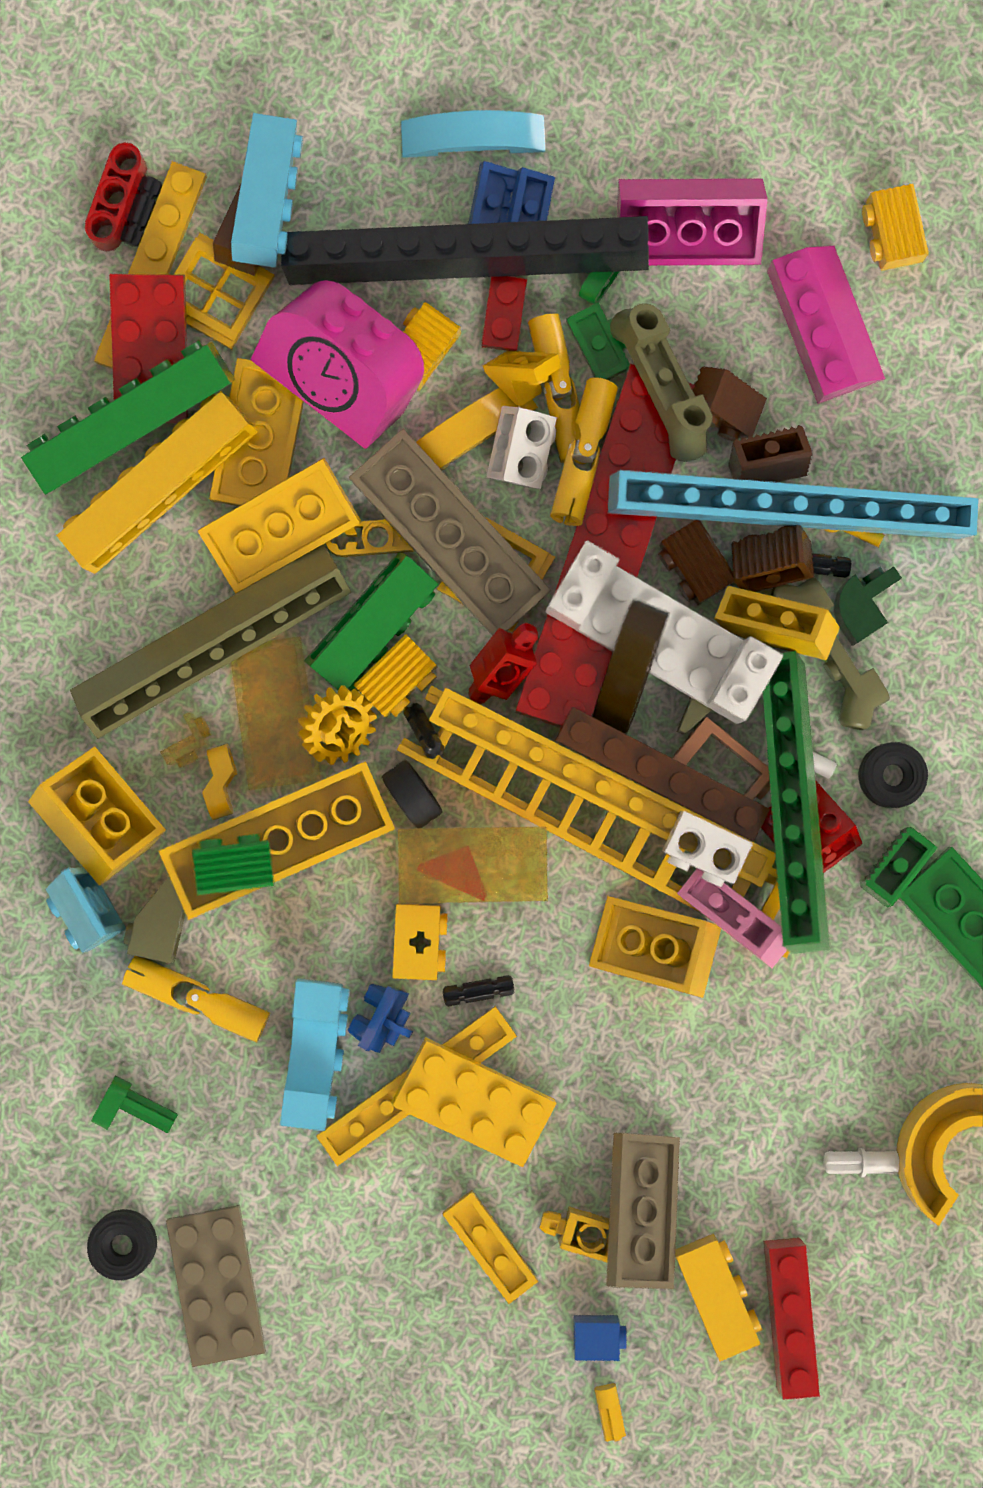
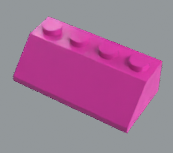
[617,178,768,266]
[767,246,885,404]

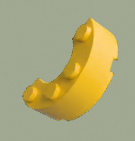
[896,1083,983,1226]

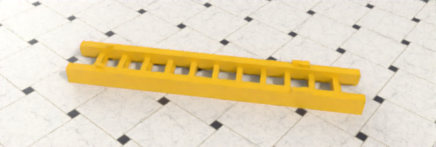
[397,685,790,959]

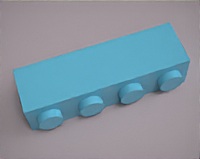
[231,113,303,268]

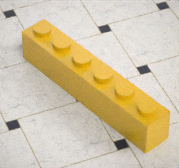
[56,391,258,574]

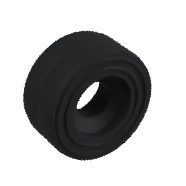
[858,742,928,808]
[382,760,443,829]
[87,1209,157,1281]

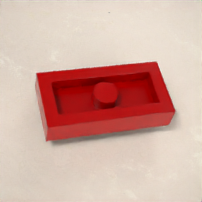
[481,276,527,351]

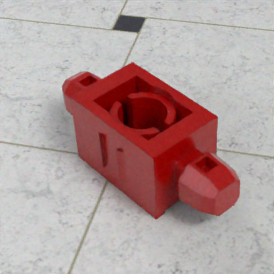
[468,623,538,705]

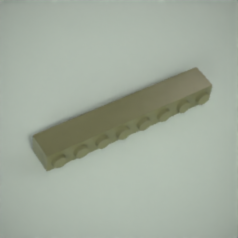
[70,544,352,739]

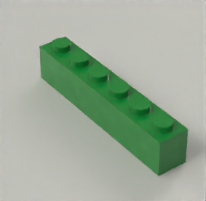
[21,340,235,495]

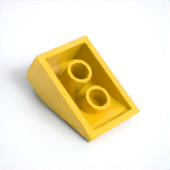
[589,896,721,998]

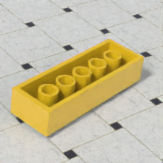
[159,761,395,920]

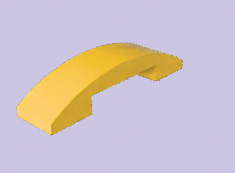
[416,388,538,471]

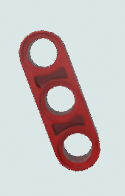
[85,142,147,252]

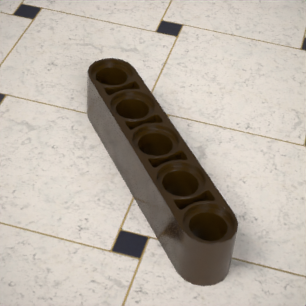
[593,598,669,735]

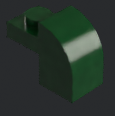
[834,566,902,646]

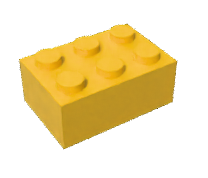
[28,746,166,886]

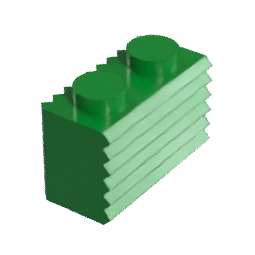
[860,827,938,908]
[192,834,274,895]

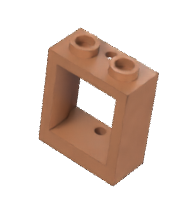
[672,717,770,800]

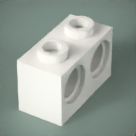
[486,406,557,489]
[662,811,753,887]

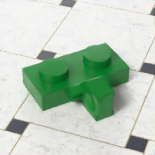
[566,302,630,380]

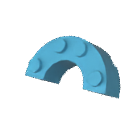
[280,978,350,1131]

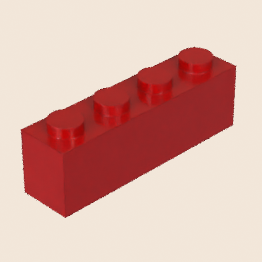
[763,1238,820,1400]

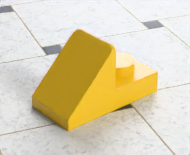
[482,351,561,406]

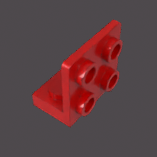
[761,780,863,873]

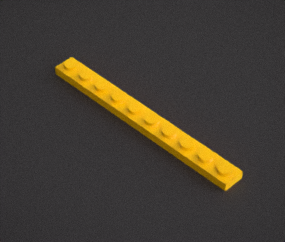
[429,687,776,888]

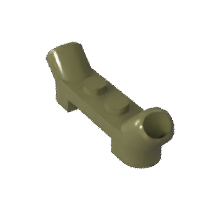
[610,303,712,462]
[771,577,890,730]

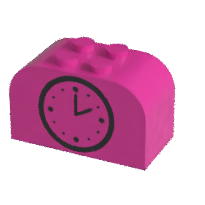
[250,281,424,449]

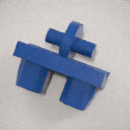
[348,984,413,1053]

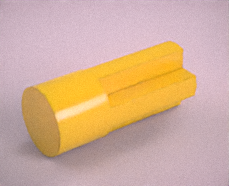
[594,1383,626,1442]

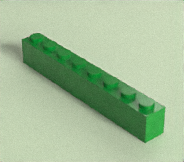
[763,651,830,954]

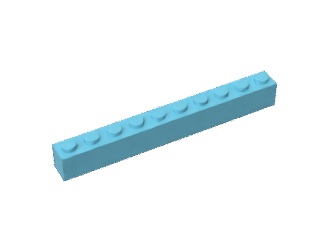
[608,470,979,539]

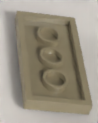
[606,1133,680,1289]
[166,1205,266,1367]

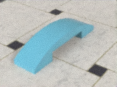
[401,110,545,158]

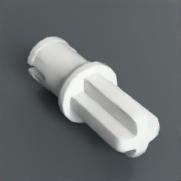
[823,1148,899,1178]

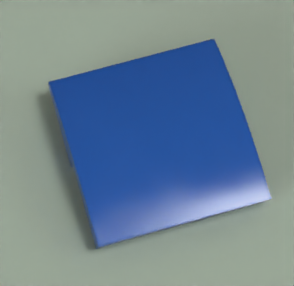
[468,161,555,224]

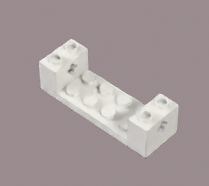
[545,540,784,724]

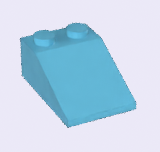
[46,867,126,953]

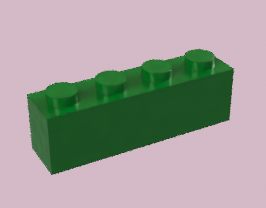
[304,552,439,691]

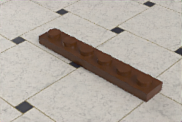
[555,707,770,842]

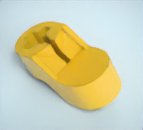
[202,744,237,820]

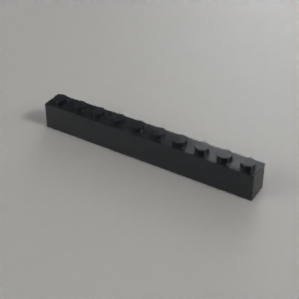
[281,216,649,285]

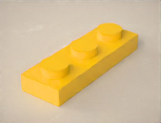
[442,1190,538,1304]

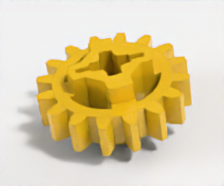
[297,685,377,765]

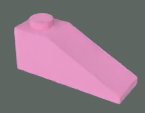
[677,868,787,968]

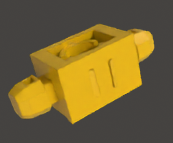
[539,1206,609,1263]

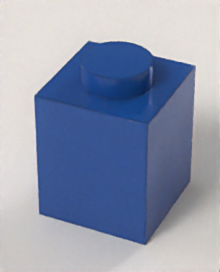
[574,1315,627,1361]

